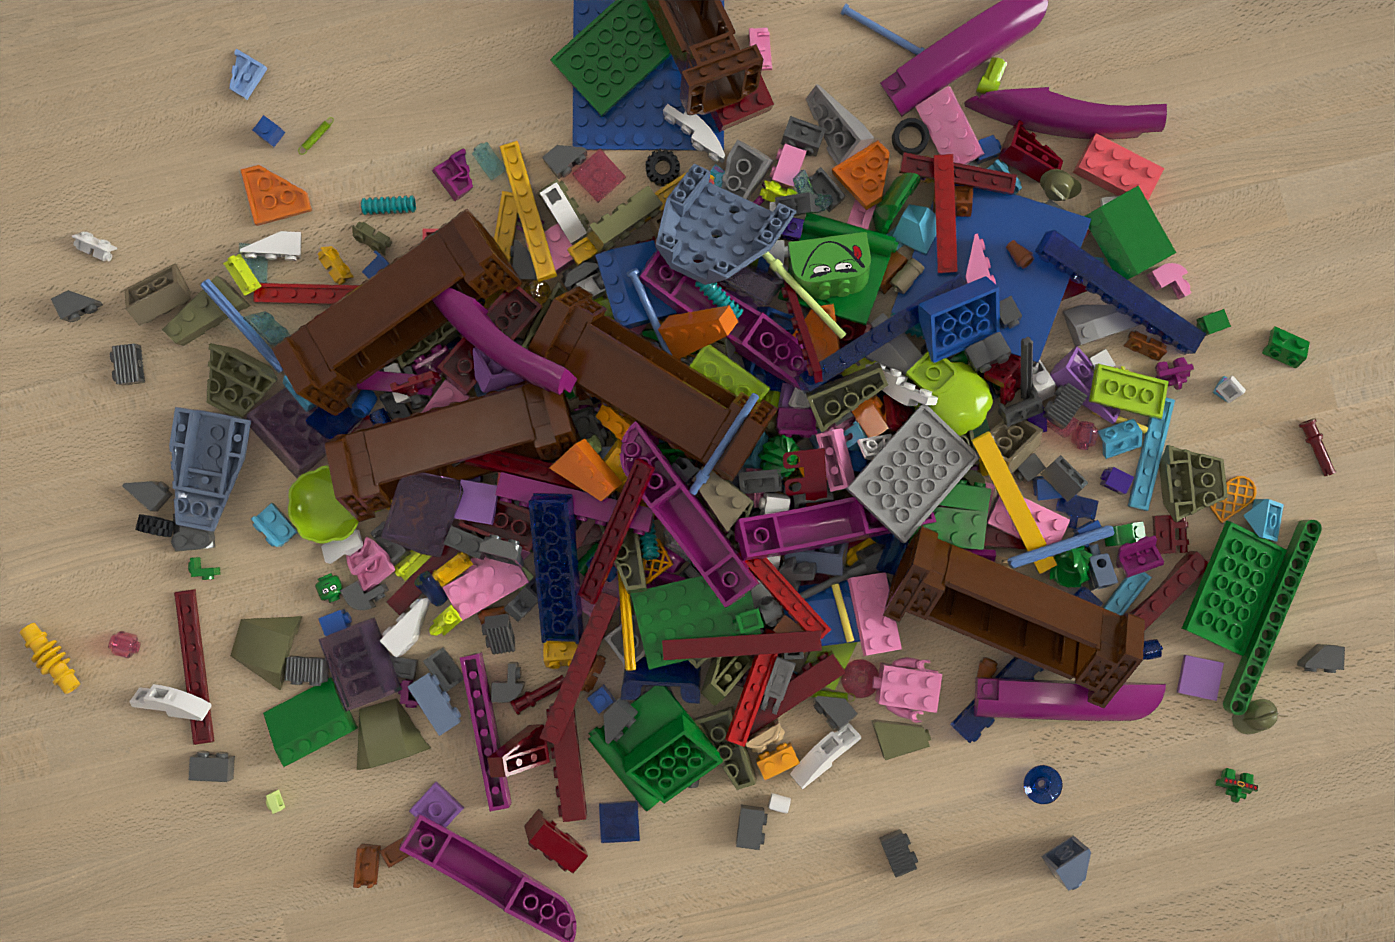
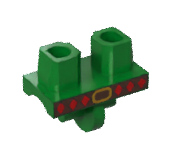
[1216,768,1258,803]

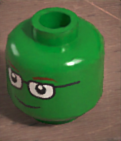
[315,573,344,603]

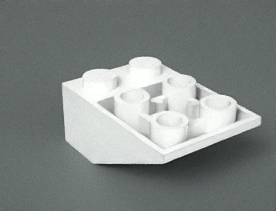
[380,597,431,657]

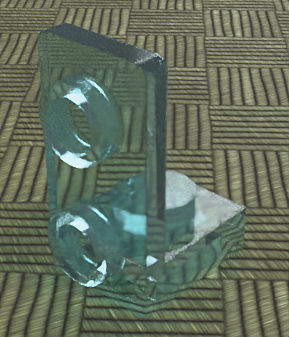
[472,142,506,181]
[793,170,833,211]

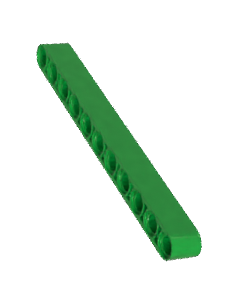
[1223,520,1322,715]

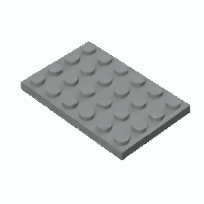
[846,404,980,543]

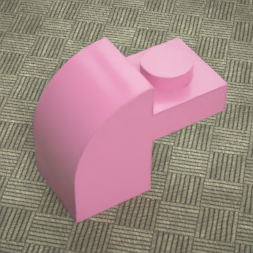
[1146,263,1192,299]

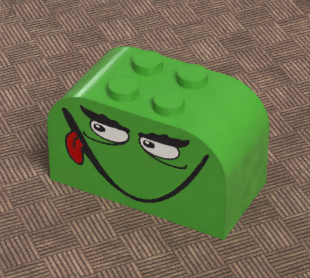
[788,232,871,300]

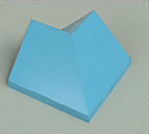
[892,204,936,255]
[1243,499,1284,542]

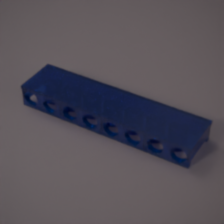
[528,493,584,644]

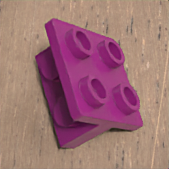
[1116,535,1164,578]

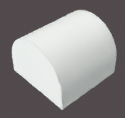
[1216,375,1246,403]
[767,793,791,814]

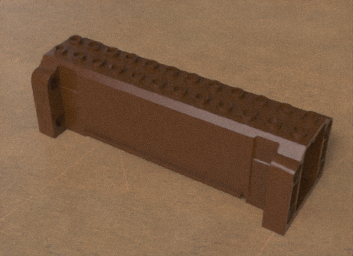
[646,0,764,116]
[272,209,523,416]
[528,286,778,482]
[325,381,579,522]
[883,526,1145,708]

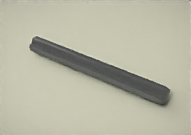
[1021,337,1033,400]

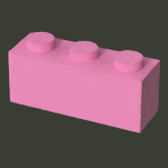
[816,428,855,492]

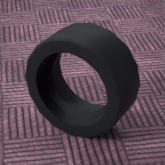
[892,118,929,155]

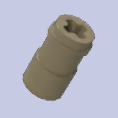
[889,258,925,294]

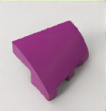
[432,148,473,201]

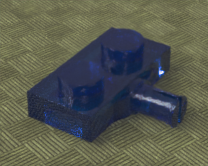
[1056,496,1099,529]

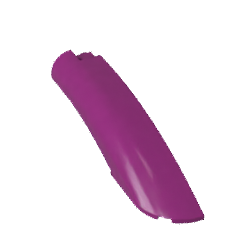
[880,0,1049,117]
[965,87,1167,139]
[639,249,809,391]
[432,287,577,395]
[620,421,759,608]
[735,497,937,561]
[974,677,1166,721]
[399,814,577,942]

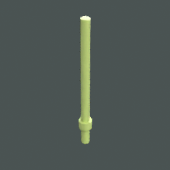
[762,251,846,339]

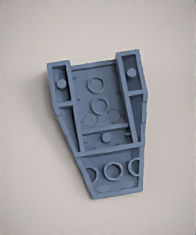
[169,407,251,531]

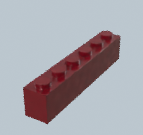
[748,651,846,737]
[546,703,588,822]

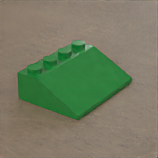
[1084,185,1177,284]
[263,677,358,768]
[624,715,723,804]

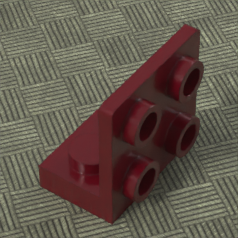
[984,354,1021,406]

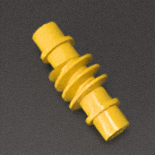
[19,623,81,694]

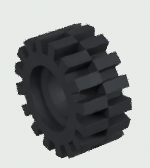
[645,149,680,186]
[135,514,175,537]

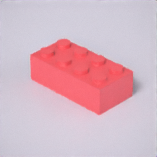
[1073,133,1165,201]

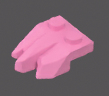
[346,537,395,592]

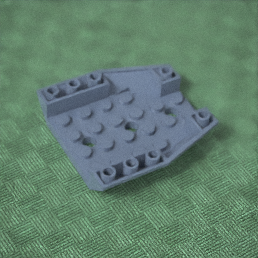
[655,164,797,285]

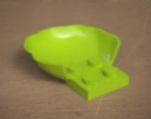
[906,352,993,436]
[288,465,382,544]

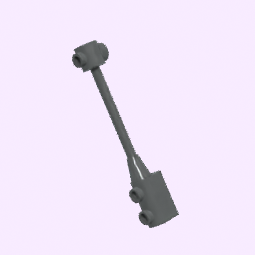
[756,536,902,627]

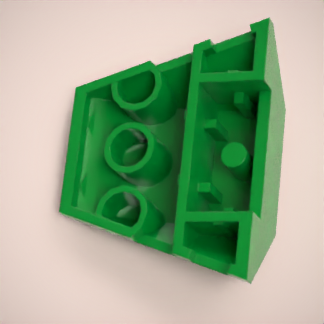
[872,173,921,234]

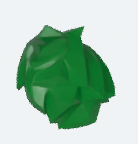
[758,435,800,478]
[1050,545,1092,589]

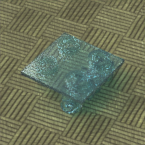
[243,311,290,346]

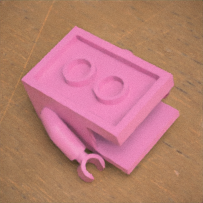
[872,657,942,723]

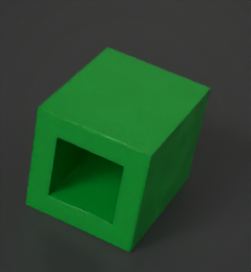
[1196,309,1231,337]

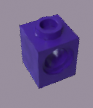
[780,217,804,242]
[1100,467,1134,495]

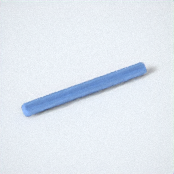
[200,279,283,373]
[1008,525,1114,569]

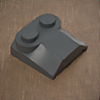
[561,259,600,291]
[171,513,216,552]
[478,534,524,567]

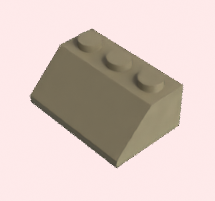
[124,264,191,326]
[990,419,1043,474]

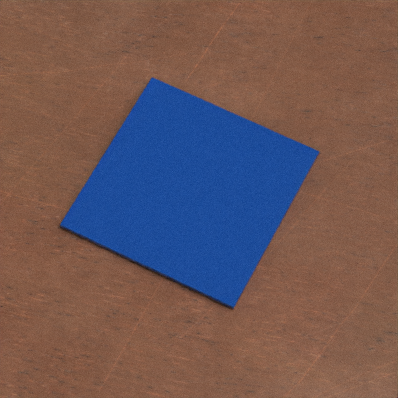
[573,0,724,151]
[891,184,1091,363]

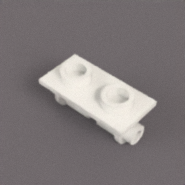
[72,232,117,262]

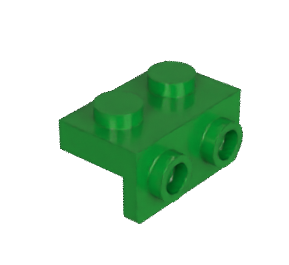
[1262,326,1310,368]

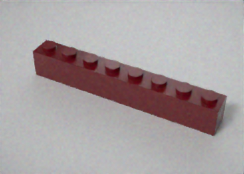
[540,591,620,746]

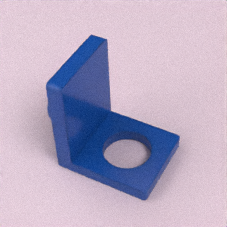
[362,250,390,279]

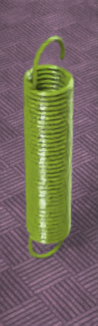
[298,117,334,155]
[810,690,855,702]

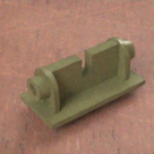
[352,222,392,256]

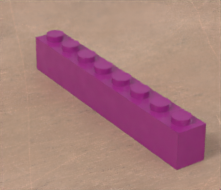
[495,472,655,535]
[460,652,512,812]

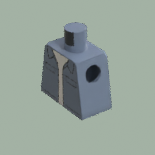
[1087,544,1118,591]

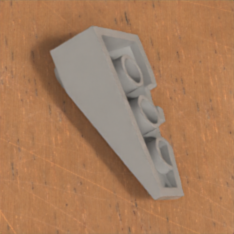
[806,85,874,165]
[856,313,923,377]

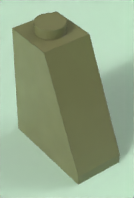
[871,719,931,760]

